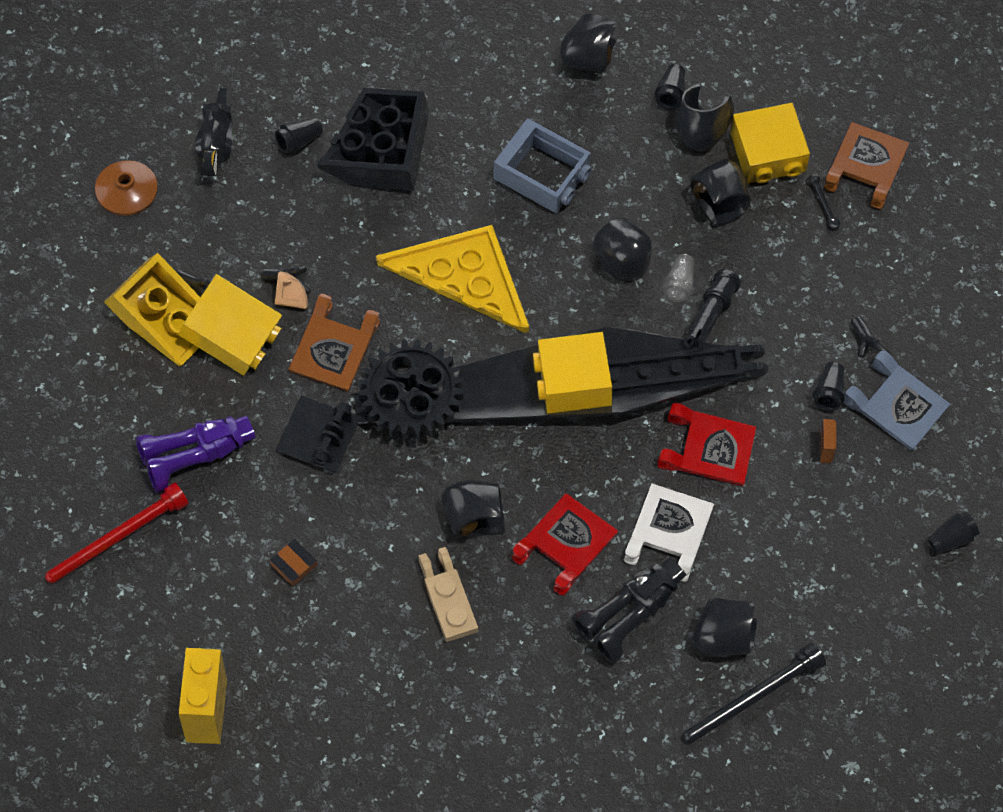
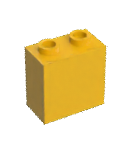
[730,103,810,184]
[533,332,612,414]

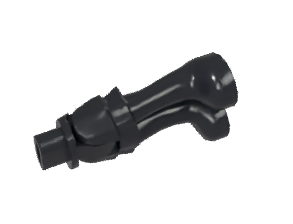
[572,556,686,664]

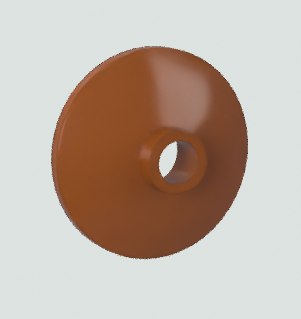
[95,160,158,216]

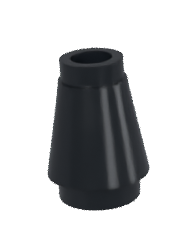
[655,64,685,109]
[275,117,323,153]
[813,362,845,411]
[927,511,980,555]

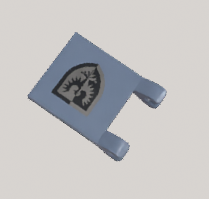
[843,351,950,451]

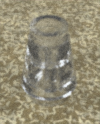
[662,254,695,302]

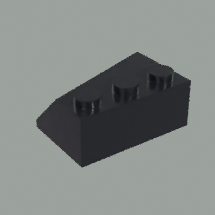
[317,88,429,191]

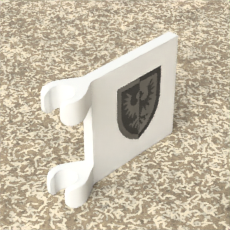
[624,484,714,582]

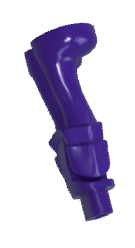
[135,416,256,493]

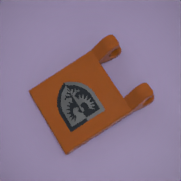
[824,122,909,210]
[288,294,380,392]

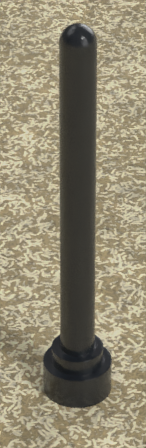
[683,642,826,743]

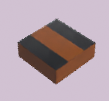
[820,419,836,463]
[270,539,317,586]

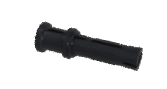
[684,269,741,351]

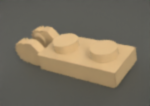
[418,547,478,642]

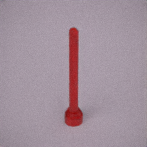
[45,482,189,583]

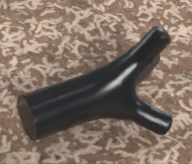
[263,265,311,294]
[177,269,212,296]
[851,316,891,357]

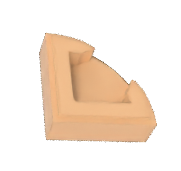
[275,271,308,309]

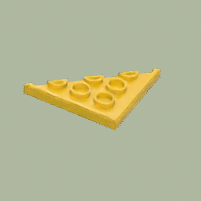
[376,225,529,333]

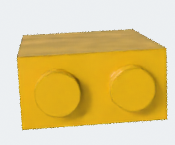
[178,274,282,376]
[179,648,227,744]

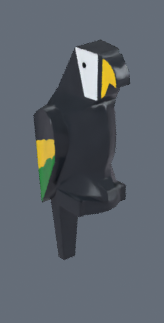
[195,88,233,176]

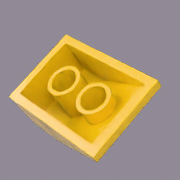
[104,253,201,367]

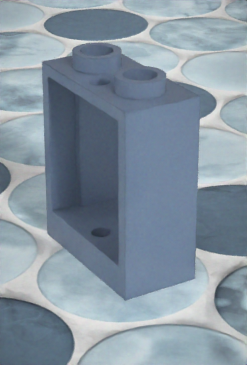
[494,118,592,214]

